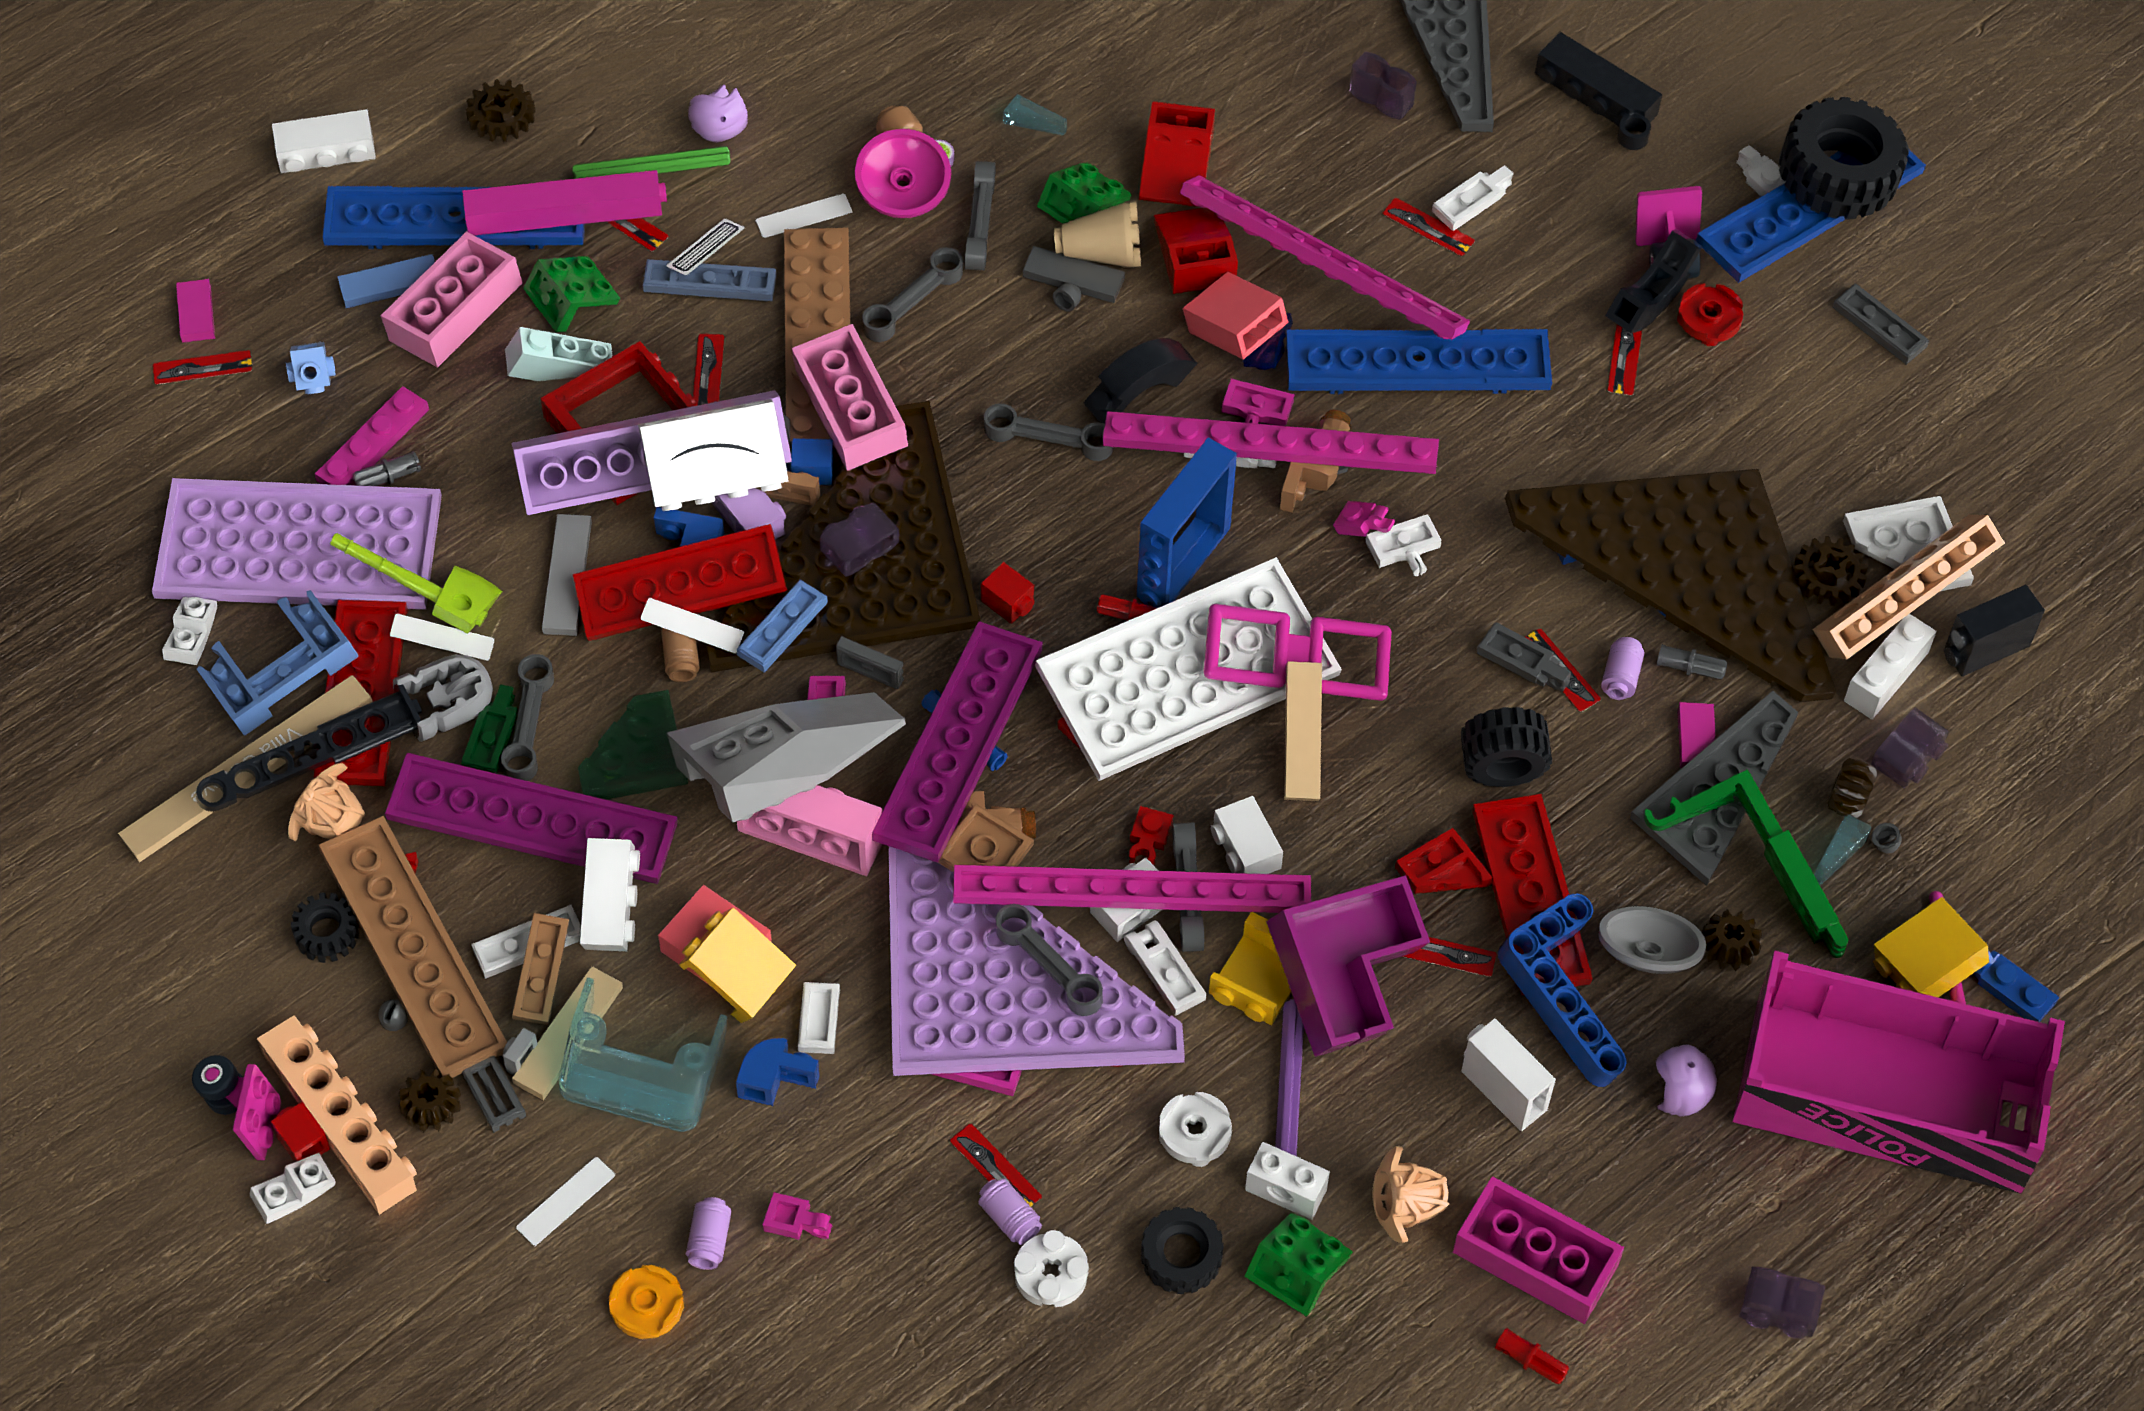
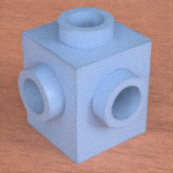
[286,342,336,394]

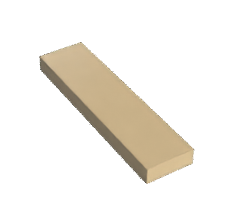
[1284,661,1322,801]
[512,967,623,1101]

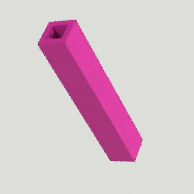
[463,170,667,235]

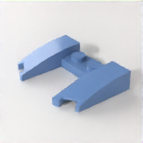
[197,590,359,736]

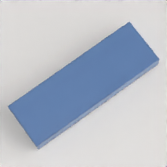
[337,254,435,308]
[737,579,828,673]

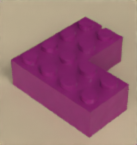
[1266,875,1430,1057]

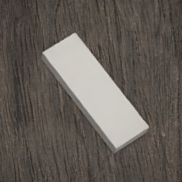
[471,905,581,979]

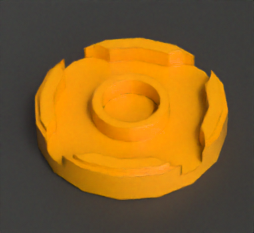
[609,1265,684,1339]

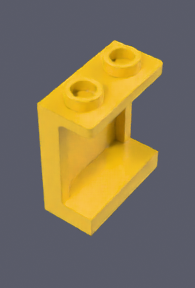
[679,908,796,1023]

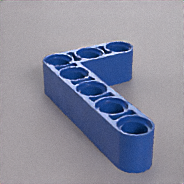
[1498,893,1626,1087]

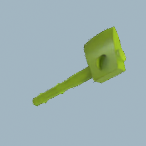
[330,533,503,634]

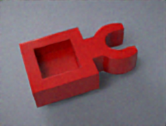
[1129,806,1174,865]

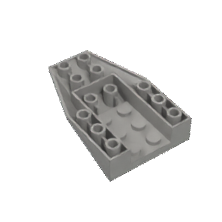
[667,692,906,823]

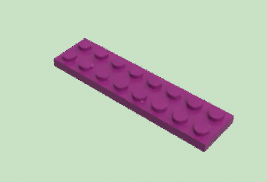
[872,621,1042,863]
[385,753,678,884]

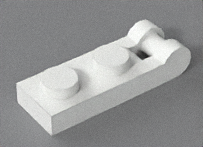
[1124,920,1206,1016]

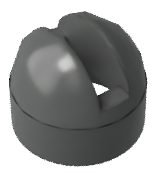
[1053,283,1081,312]
[1872,823,1902,854]
[378,999,408,1031]

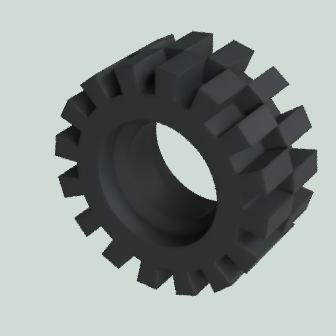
[291,893,359,963]

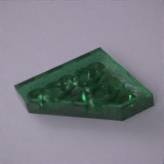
[578,690,688,800]

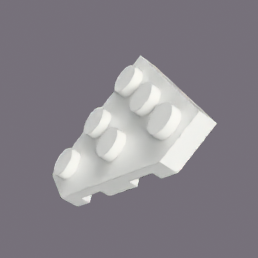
[1843,496,1974,591]

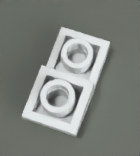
[162,597,217,665]
[250,1153,336,1224]

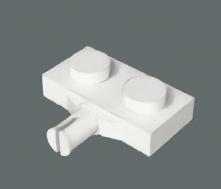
[1366,514,1442,576]

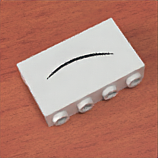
[638,399,789,511]

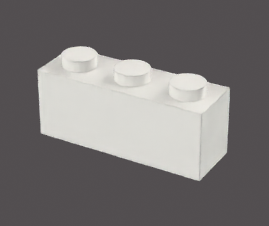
[272,109,376,173]
[1844,614,1937,720]
[580,838,640,951]

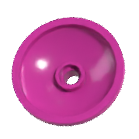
[855,129,951,218]

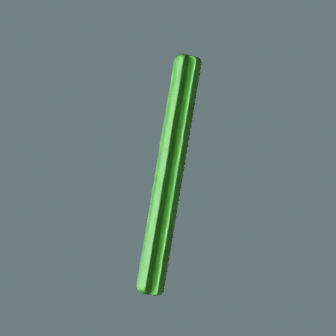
[572,146,731,179]

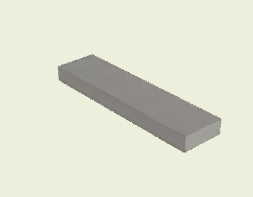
[542,514,592,636]

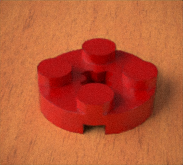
[1677,283,1743,346]

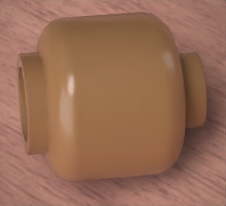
[876,105,923,135]

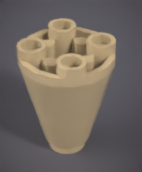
[1054,202,1141,268]

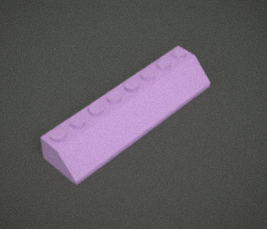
[512,390,792,515]

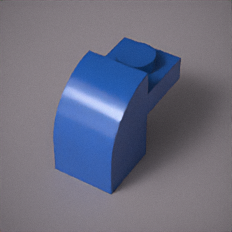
[736,1038,820,1106]

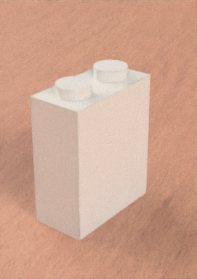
[1461,1019,1556,1131]

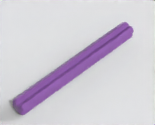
[1275,999,1304,1157]

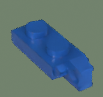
[1973,950,2059,1022]

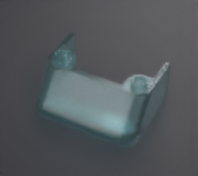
[559,977,727,1132]

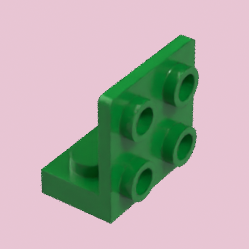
[1037,163,1132,224]
[523,256,620,332]
[1244,1213,1353,1317]

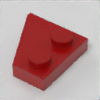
[1395,828,1493,894]

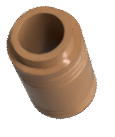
[661,627,699,682]

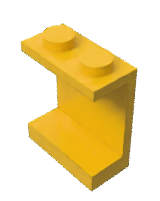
[1209,912,1292,1026]

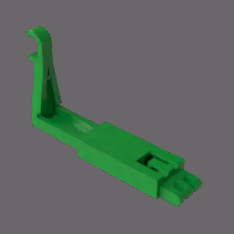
[1644,769,1848,958]

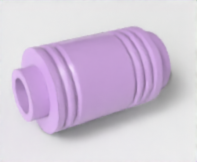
[1601,637,1644,700]
[978,1179,1042,1245]
[686,1197,732,1269]

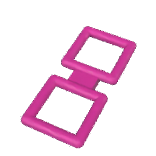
[1204,604,1392,701]

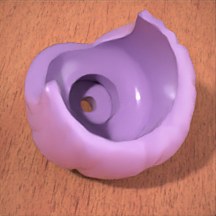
[688,85,748,142]
[1656,1045,1717,1117]

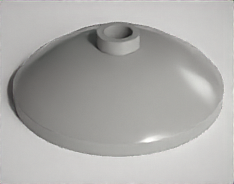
[1598,906,1706,974]

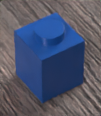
[785,438,834,486]

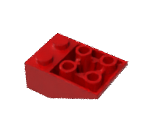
[1139,101,1215,207]
[1153,207,1238,294]

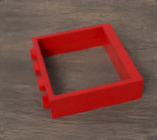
[540,341,698,506]

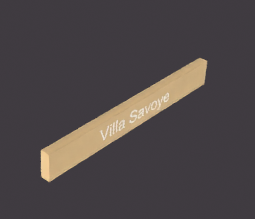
[118,675,373,862]

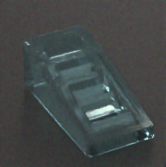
[1814,815,1872,886]

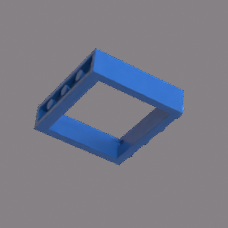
[1137,437,1237,608]

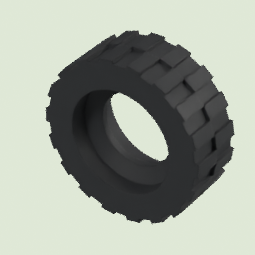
[1141,1207,1223,1294]

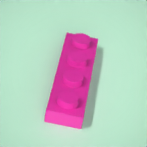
[315,386,429,485]

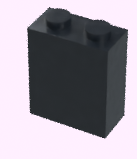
[1944,584,2045,677]

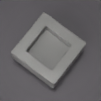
[503,1028,537,1076]

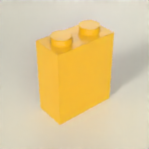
[1873,897,1989,998]

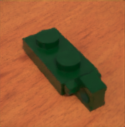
[461,684,518,774]

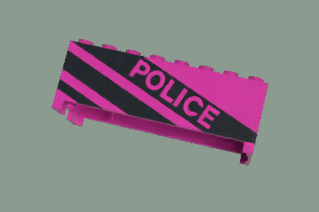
[1732,951,2065,1194]

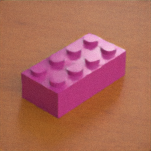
[1453,1176,1624,1324]

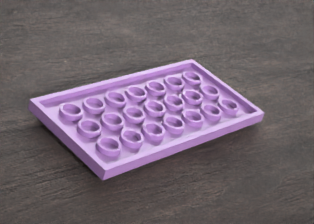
[152,478,442,609]

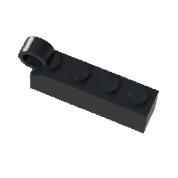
[1535,32,1662,150]

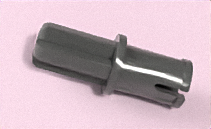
[353,451,421,486]
[1657,644,1727,680]

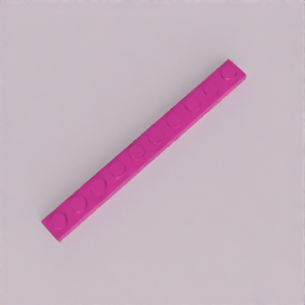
[1180,175,1470,340]
[1103,411,1439,474]
[953,865,1311,913]

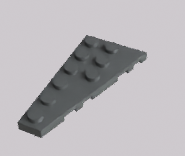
[1399,0,1494,132]
[1630,691,1798,886]

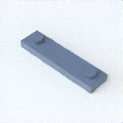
[643,259,776,301]

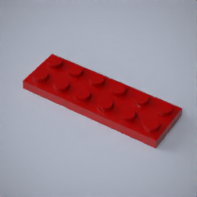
[573,524,787,641]
[314,600,408,786]
[1472,794,1593,995]

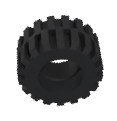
[1461,707,1552,787]

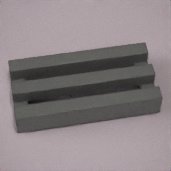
[836,637,904,689]
[462,1056,526,1133]

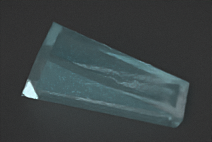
[1003,94,1067,136]

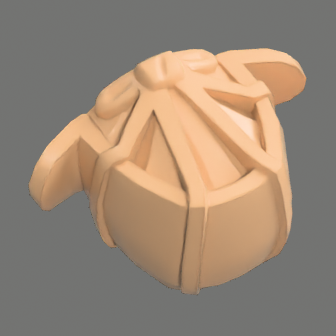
[288,763,365,841]
[1372,1146,1449,1243]

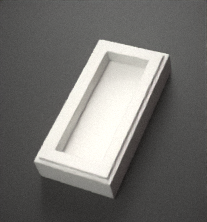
[798,982,840,1054]

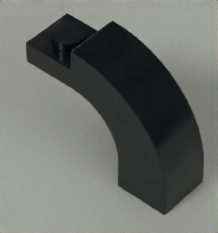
[1605,229,1703,333]
[1083,338,1198,424]

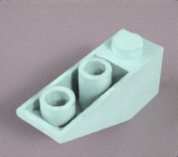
[505,327,613,382]

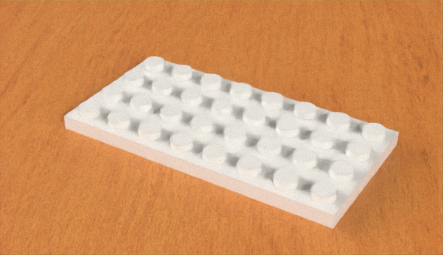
[1035,557,1342,781]

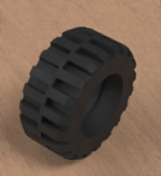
[1779,97,1909,219]

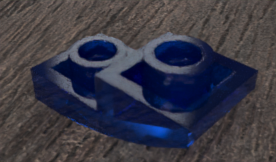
[1243,313,1293,370]

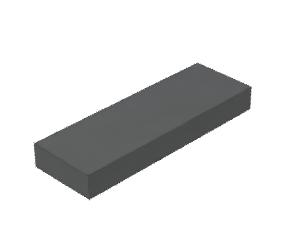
[1023,246,1125,303]
[1832,283,1929,365]

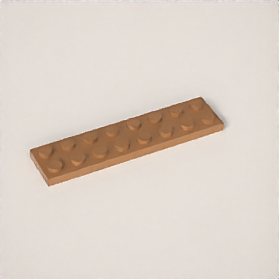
[784,228,851,449]
[319,816,507,1078]

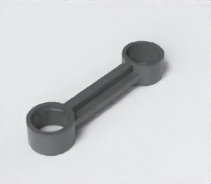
[965,161,996,271]
[862,248,963,342]
[984,404,1114,461]
[501,654,554,781]
[1172,822,1204,952]
[996,904,1103,1016]

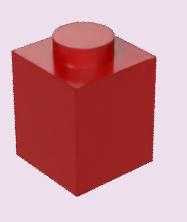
[981,562,1035,624]
[271,1102,331,1162]

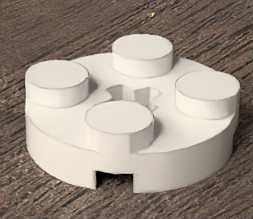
[1159,1092,1232,1167]
[1014,1230,1089,1307]

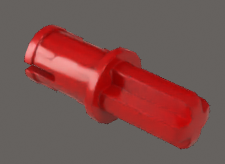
[1097,594,1157,621]
[1495,1328,1569,1384]

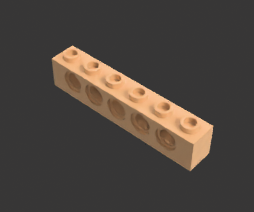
[1813,514,2005,659]
[257,1015,417,1215]

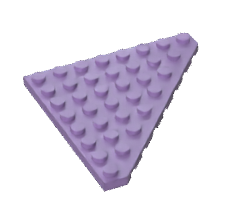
[889,846,1184,1076]

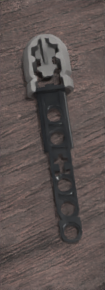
[196,654,493,812]

